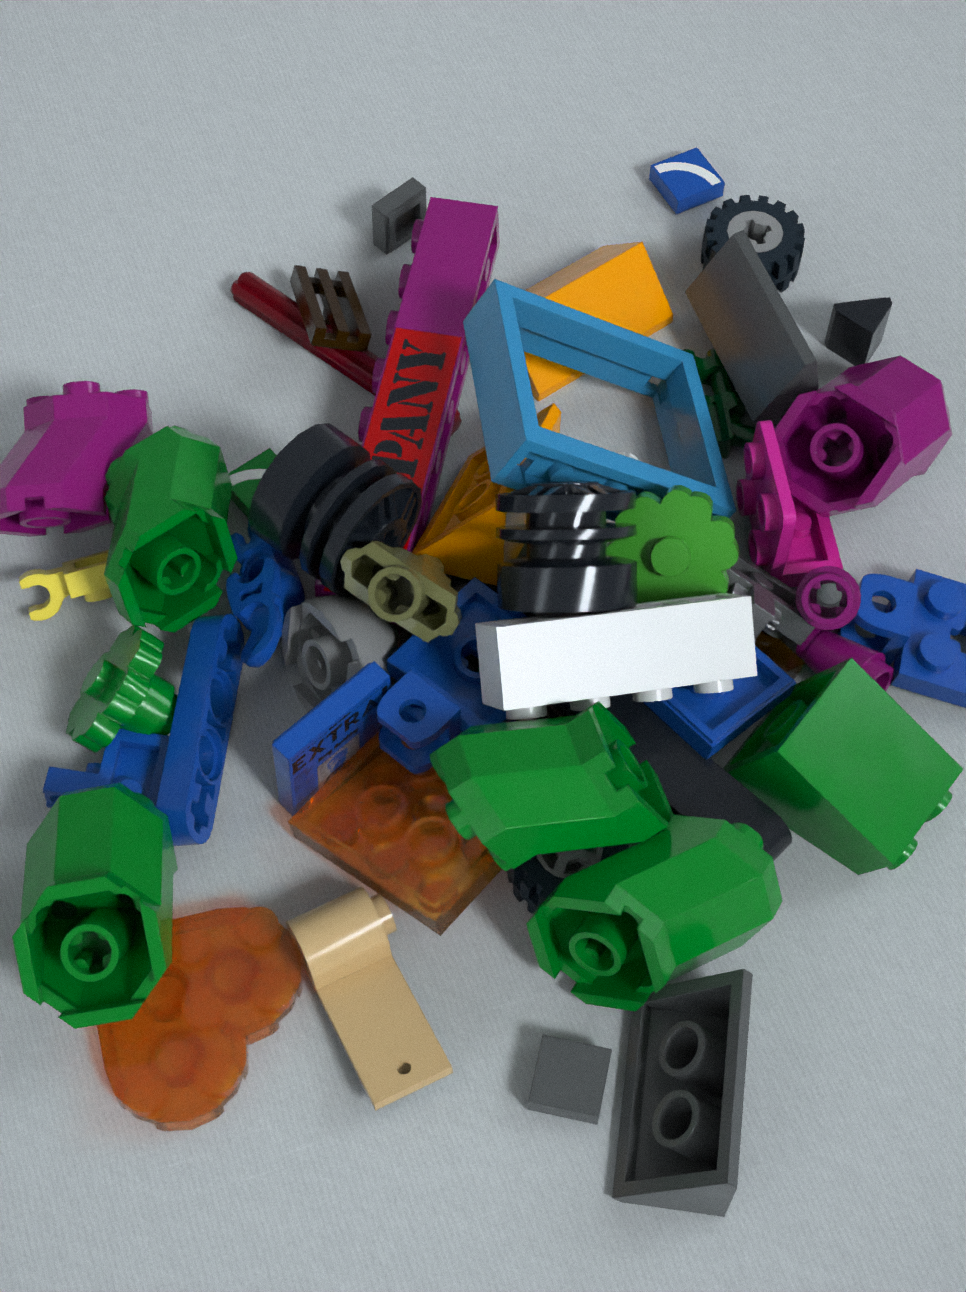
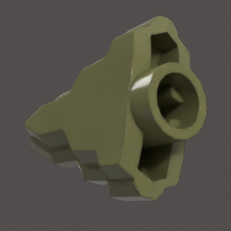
[340,541,462,643]

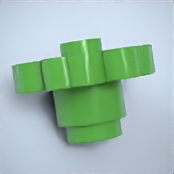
[607,485,739,603]

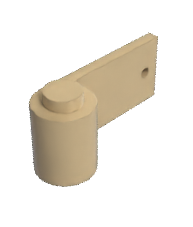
[285,887,453,1111]

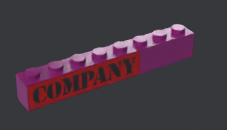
[315,197,500,635]

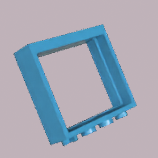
[463,279,736,522]

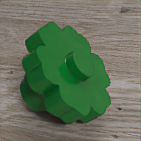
[66,625,178,753]

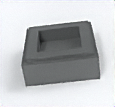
[371,177,427,255]
[527,1034,612,1125]

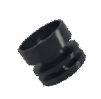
[248,423,422,597]
[495,481,638,613]

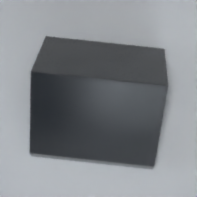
[825,297,892,366]

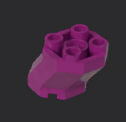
[774,355,952,518]
[0,381,153,537]

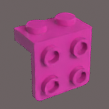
[736,420,843,587]

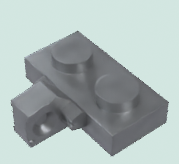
[726,553,815,646]

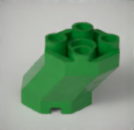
[104,426,238,633]
[429,701,674,871]
[12,782,178,1029]
[526,815,783,1012]

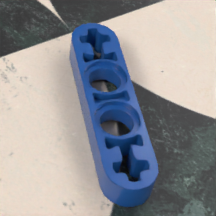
[156,614,245,846]

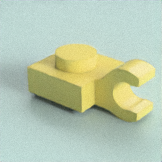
[19,550,112,621]

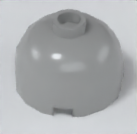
[282,594,402,712]

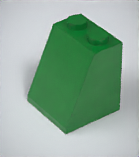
[723,658,963,875]

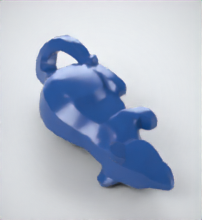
[226,521,306,668]

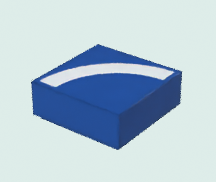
[649,147,725,214]

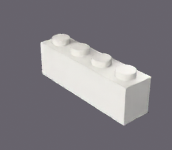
[475,593,757,720]

